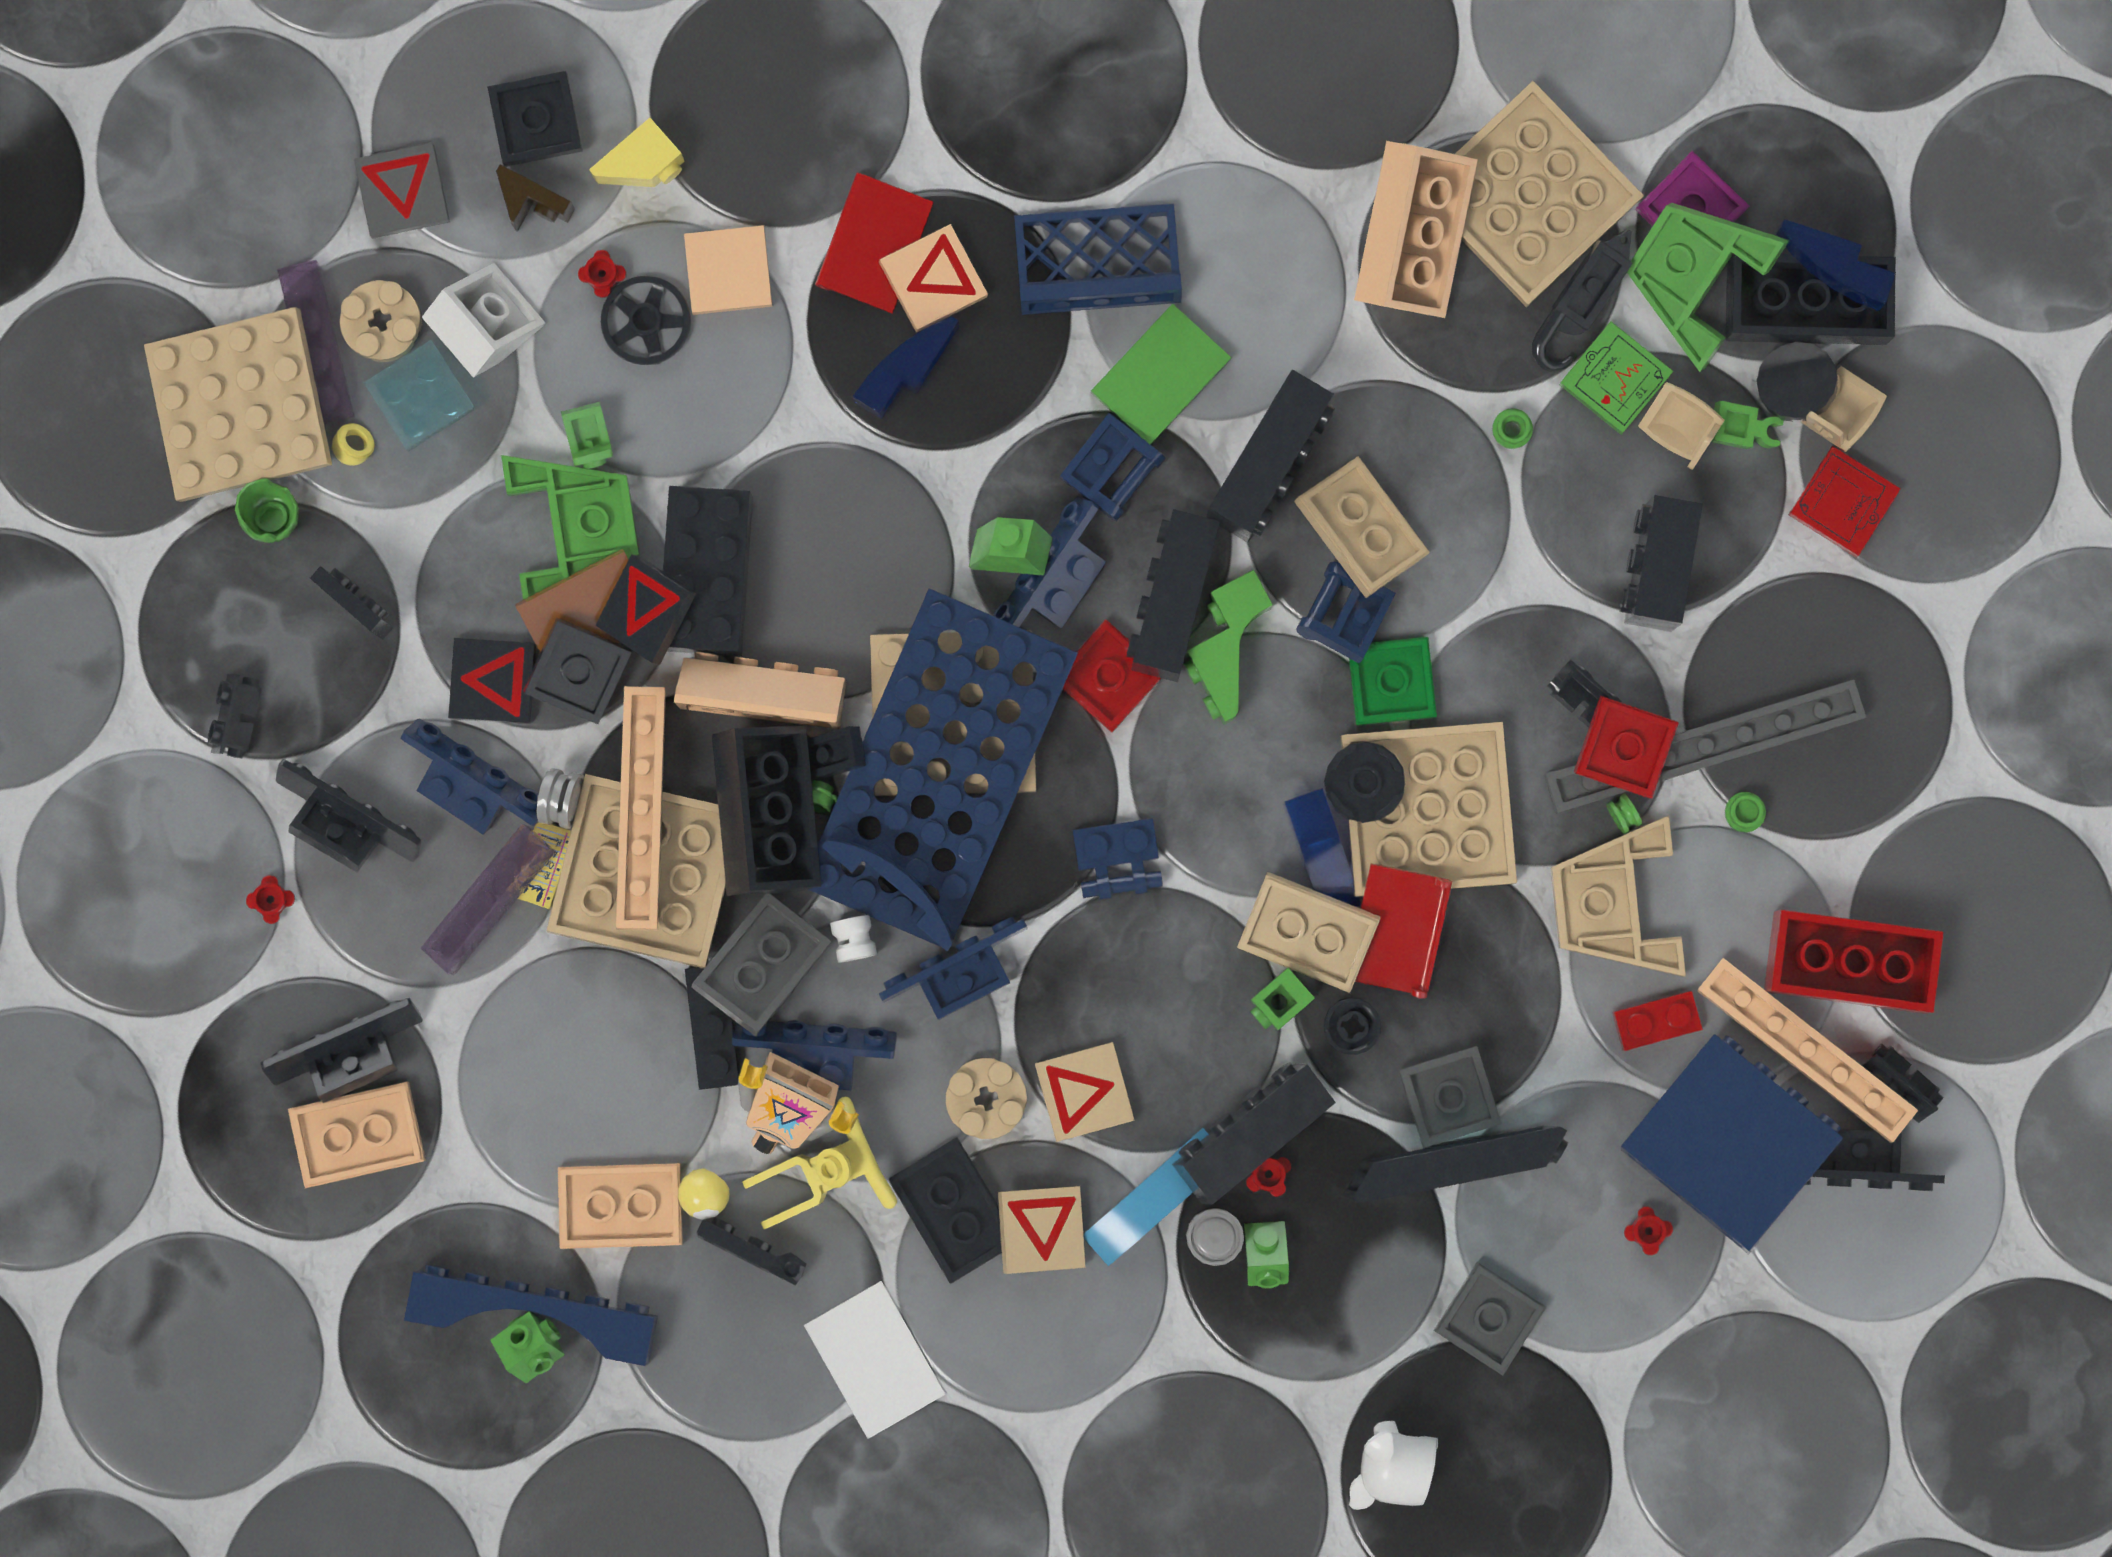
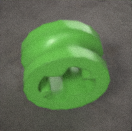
[1606,793,1642,834]

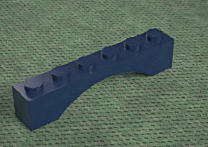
[404,1265,658,1366]

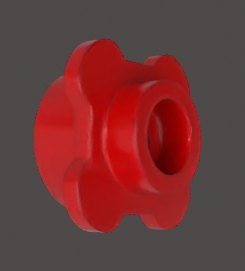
[578,250,626,298]
[246,875,295,924]
[1246,1157,1291,1197]
[1624,1206,1673,1255]

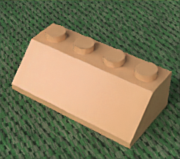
[1354,141,1478,318]
[674,652,846,729]

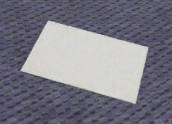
[804,1281,945,1439]

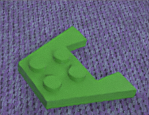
[1627,203,1790,372]
[501,455,640,600]

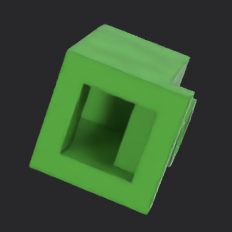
[1250,968,1315,1031]

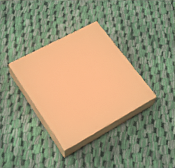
[684,225,773,315]

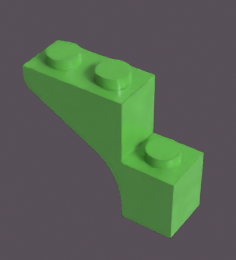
[1183,570,1273,725]

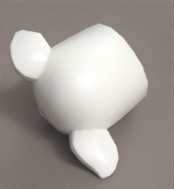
[1349,1421,1438,1510]

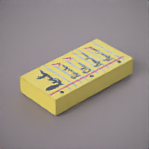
[511,823,571,910]

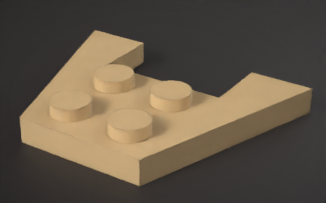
[1551,815,1686,977]

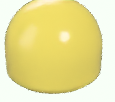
[332,423,375,466]

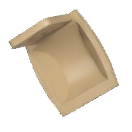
[1801,366,1887,452]
[1638,382,1725,470]

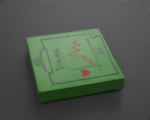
[1559,321,1673,435]

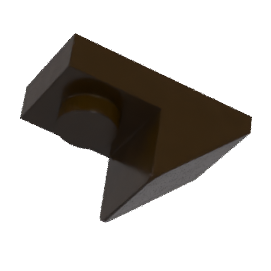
[496,164,575,232]

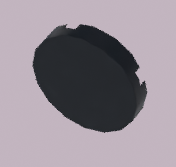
[1756,342,1838,422]
[1324,742,1405,823]

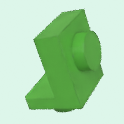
[561,402,613,469]
[1244,1221,1289,1288]

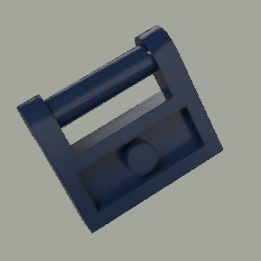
[1060,413,1166,522]
[1296,561,1396,664]

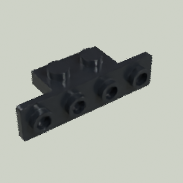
[275,759,421,873]
[260,998,423,1103]
[1806,1129,1945,1191]

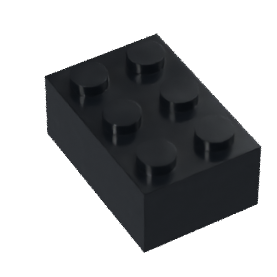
[1619,495,1703,632]

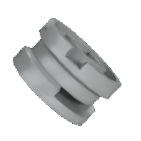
[537,768,585,829]
[1186,1208,1244,1266]

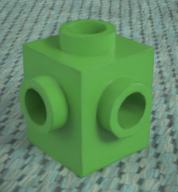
[491,1311,565,1383]

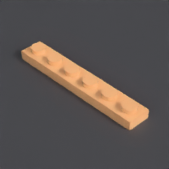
[616,686,666,931]
[1697,958,1918,1143]

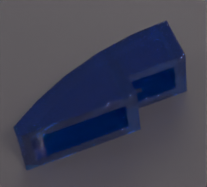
[1776,219,1896,311]
[853,316,959,419]
[1283,788,1361,907]

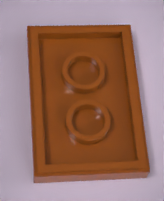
[515,549,629,652]

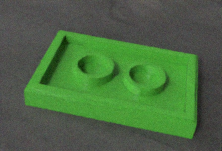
[1091,303,1231,445]

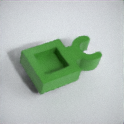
[1711,401,1784,449]

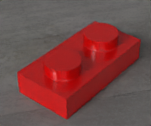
[1612,991,1703,1051]

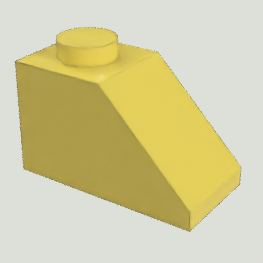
[589,118,685,187]

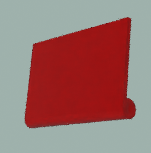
[815,173,933,313]
[1355,863,1452,998]

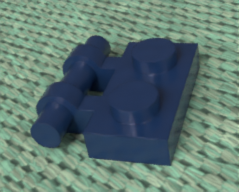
[1073,818,1163,900]

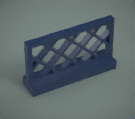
[1014,204,1182,315]

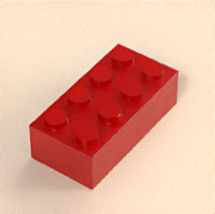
[1764,910,1944,1014]

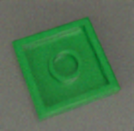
[1349,637,1437,726]

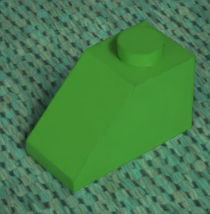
[968,517,1052,575]

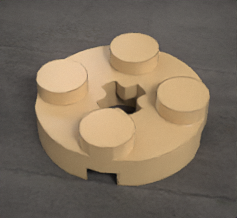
[340,280,422,362]
[946,1058,1027,1139]

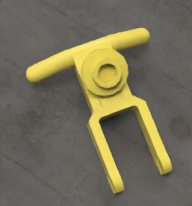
[742,1097,897,1230]

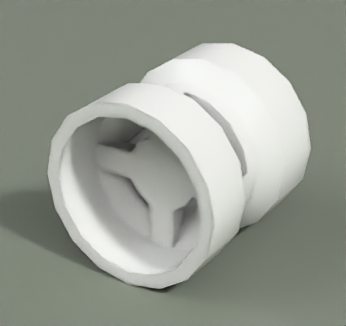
[830,915,877,963]

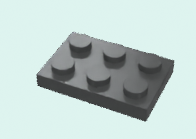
[692,893,831,1036]

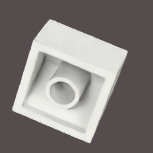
[422,263,545,378]

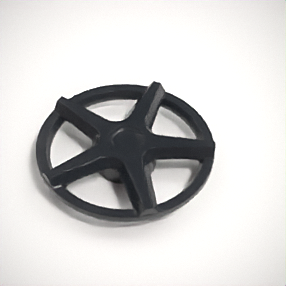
[600,276,691,365]

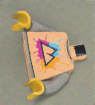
[738,1052,859,1154]

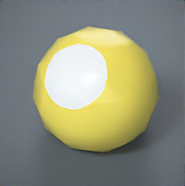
[678,1168,729,1220]

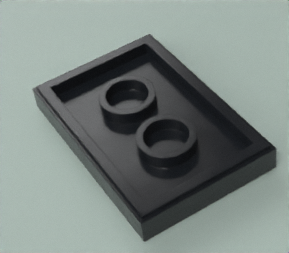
[888,1137,1002,1284]

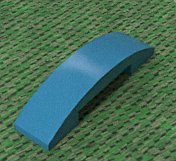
[1083,1128,1208,1266]

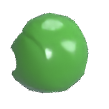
[235,478,299,543]

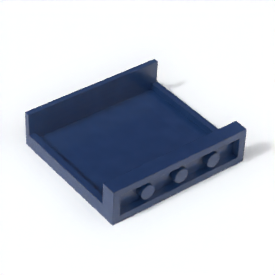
[1621,1034,1843,1255]

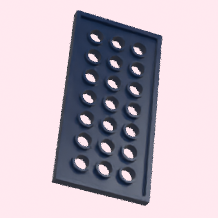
[808,588,1078,949]

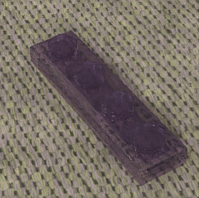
[277,260,355,424]
[421,824,556,975]

